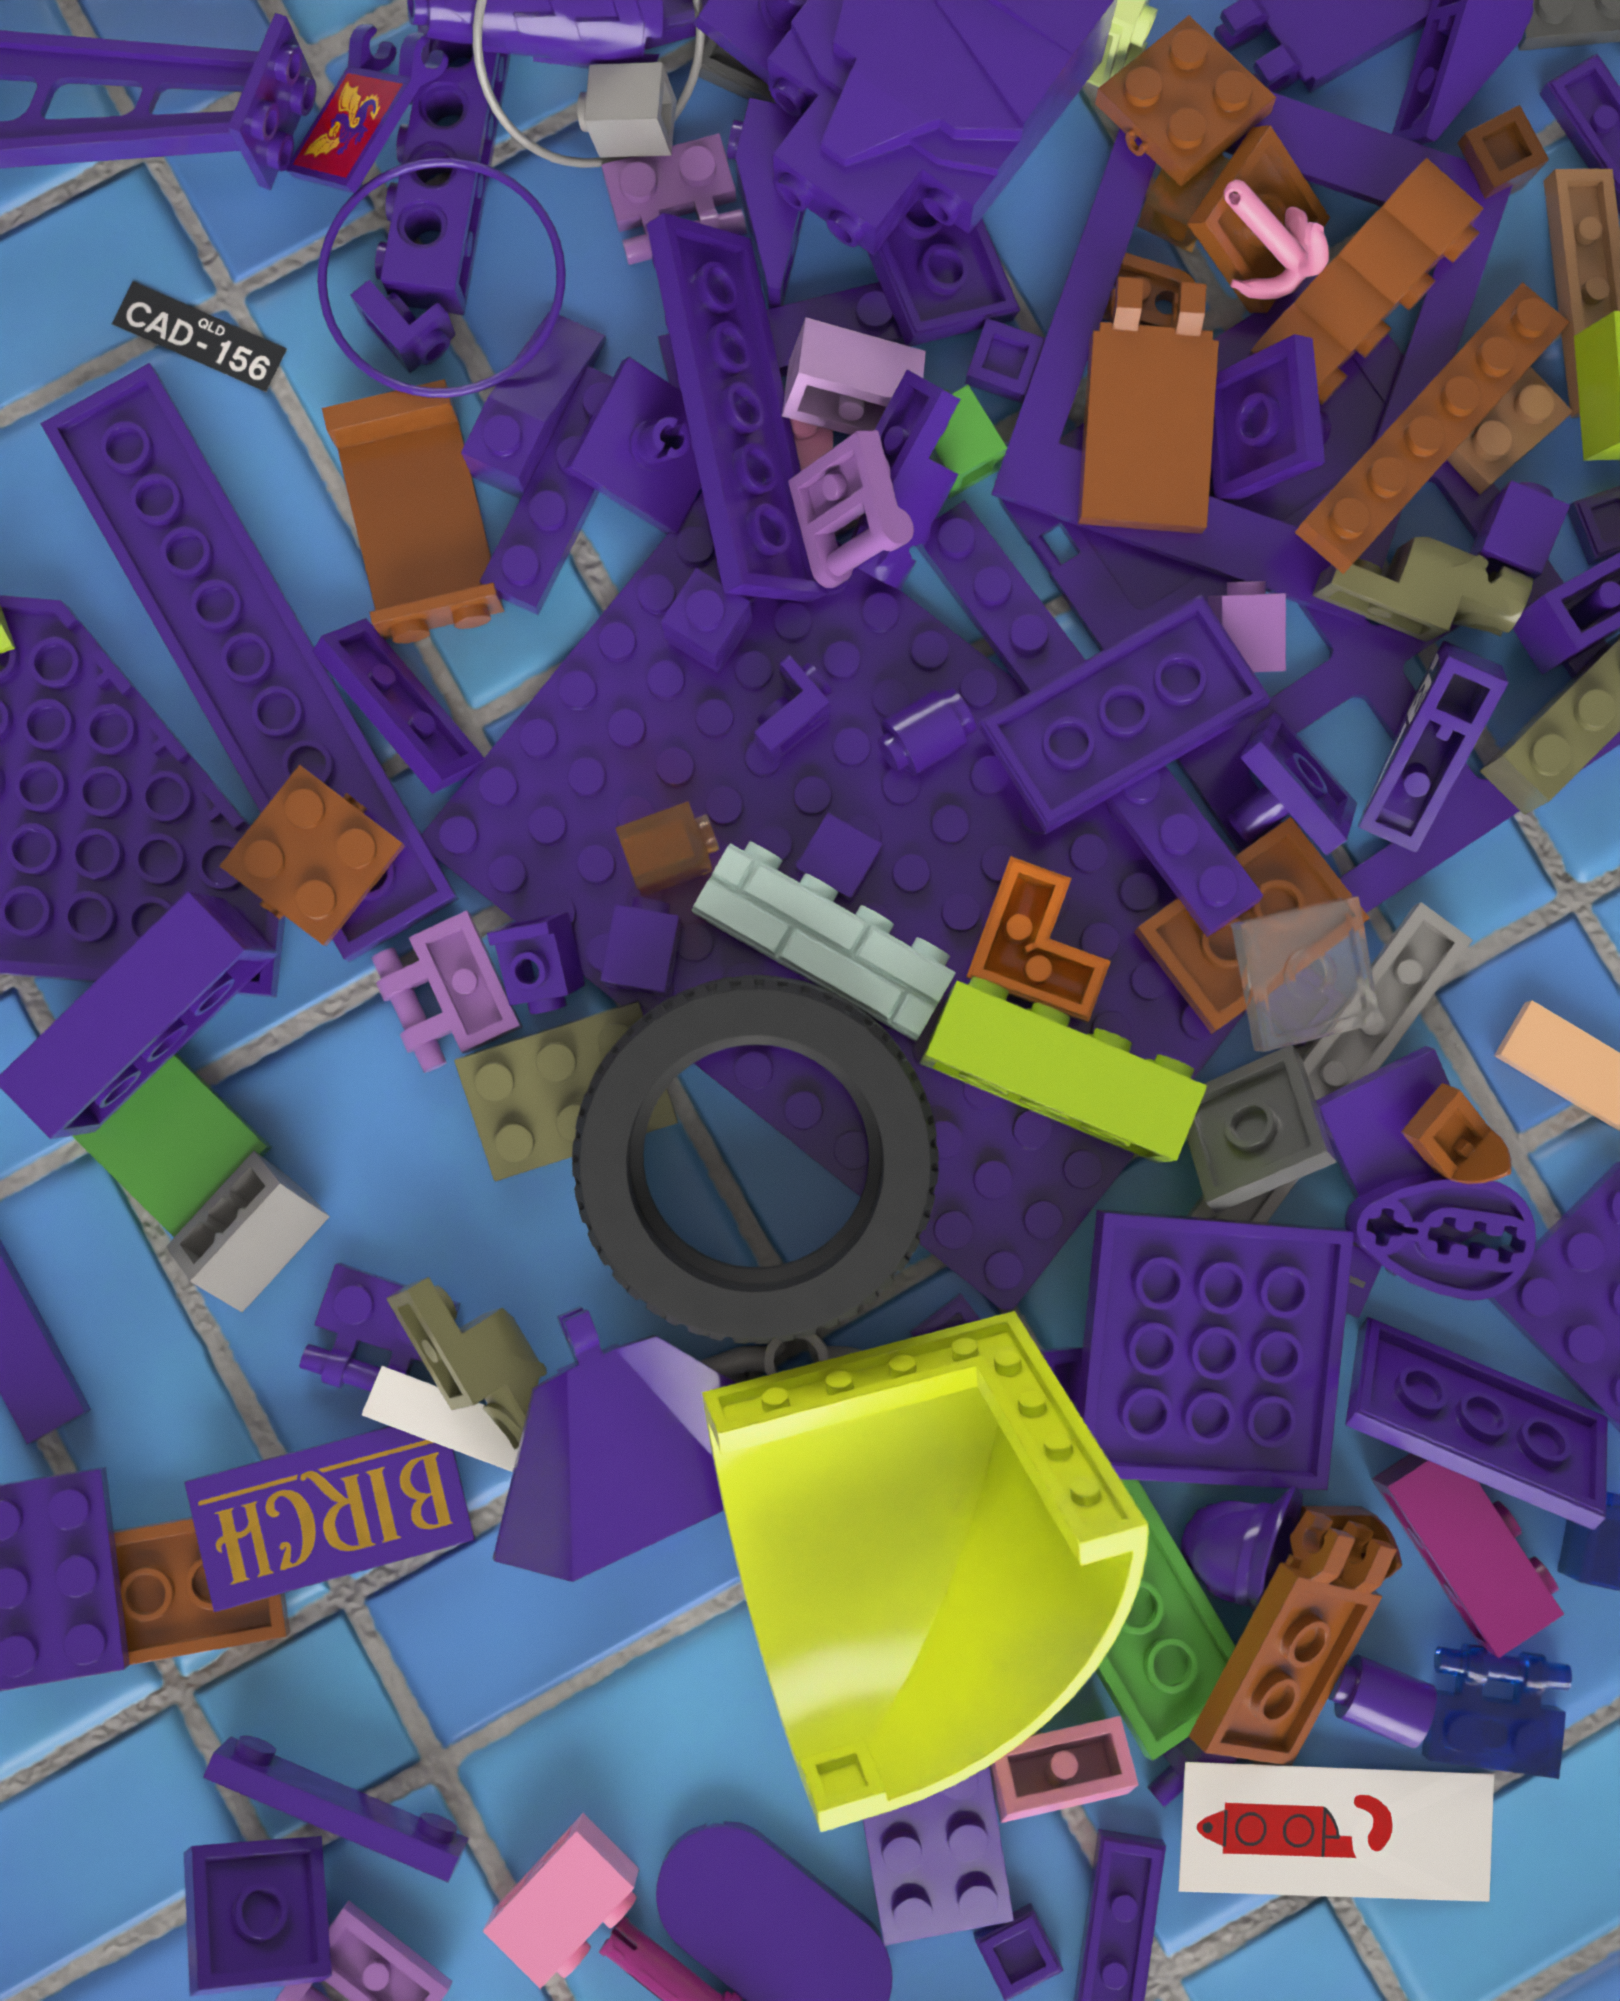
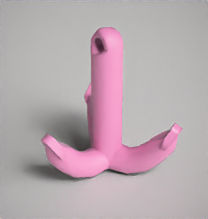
[1224,180,1329,300]

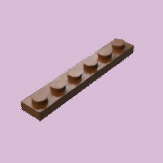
[1295,282,1570,574]

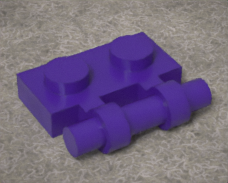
[299,1263,461,1392]

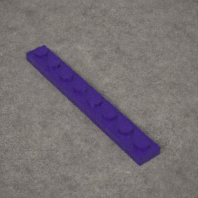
[916,500,1263,937]

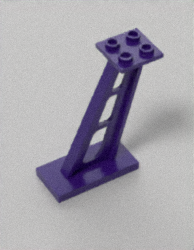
[0,13,317,190]

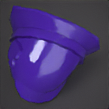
[1181,1486,1303,1612]

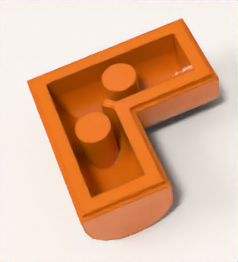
[966,856,1111,1023]

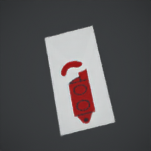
[1178,1762,1494,1902]

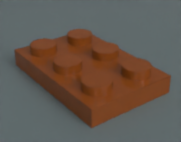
[1134,817,1370,1034]

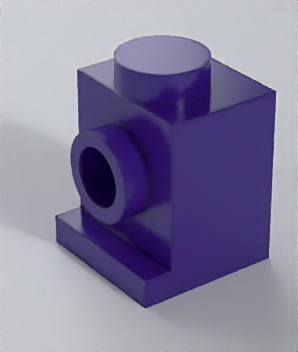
[487,912,585,1014]

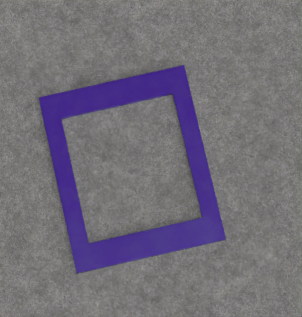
[991,92,1513,625]

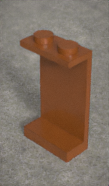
[322,379,505,644]

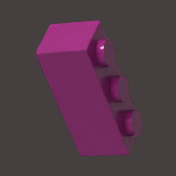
[1371,1453,1565,1658]

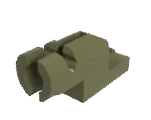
[1312,537,1533,642]
[386,1277,547,1450]

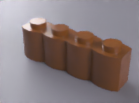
[1248,158,1484,406]

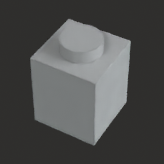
[577,62,677,158]

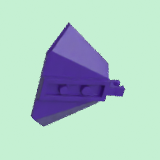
[492,1306,736,1582]

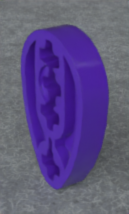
[1345,1173,1536,1301]

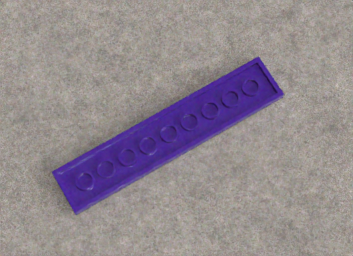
[40,363,459,962]

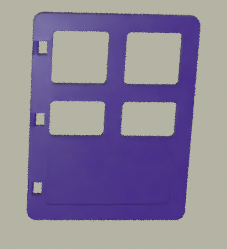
[999,274,1620,913]

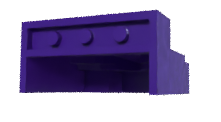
[767,0,1118,256]

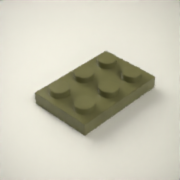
[454,1000,678,1182]

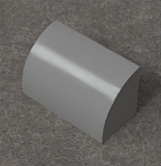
[166,1151,330,1313]

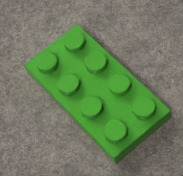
[1095,1479,1236,1761]

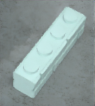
[691,841,956,1042]

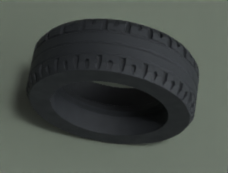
[572,975,939,1344]

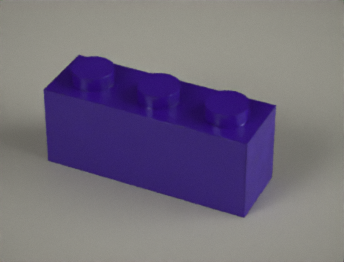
[1513,552,1620,675]

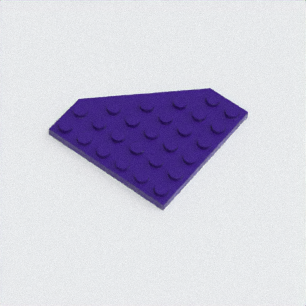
[0,595,285,998]

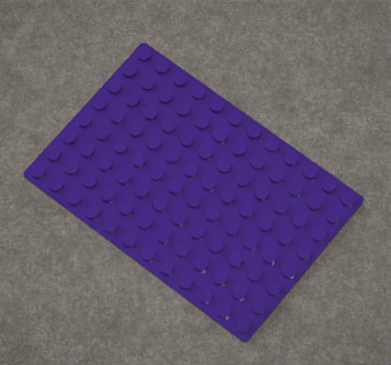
[422,491,1251,1310]

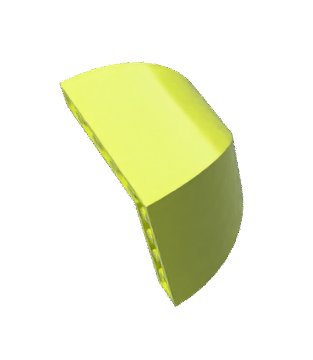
[702,1311,1148,1832]

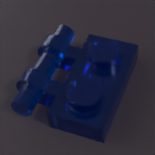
[1422,1643,1572,1779]

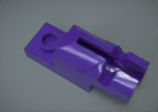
[850,369,961,589]

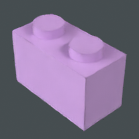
[782,317,926,435]

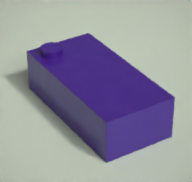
[0,892,278,1139]

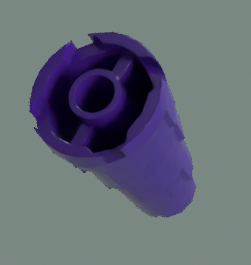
[407,0,663,69]

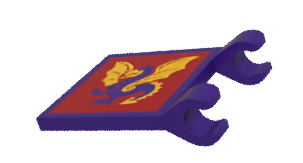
[286,24,449,194]

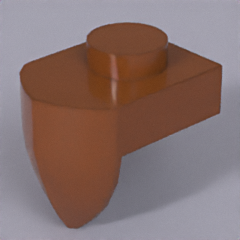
[1401,1083,1512,1184]

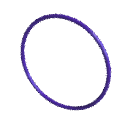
[317,157,566,398]

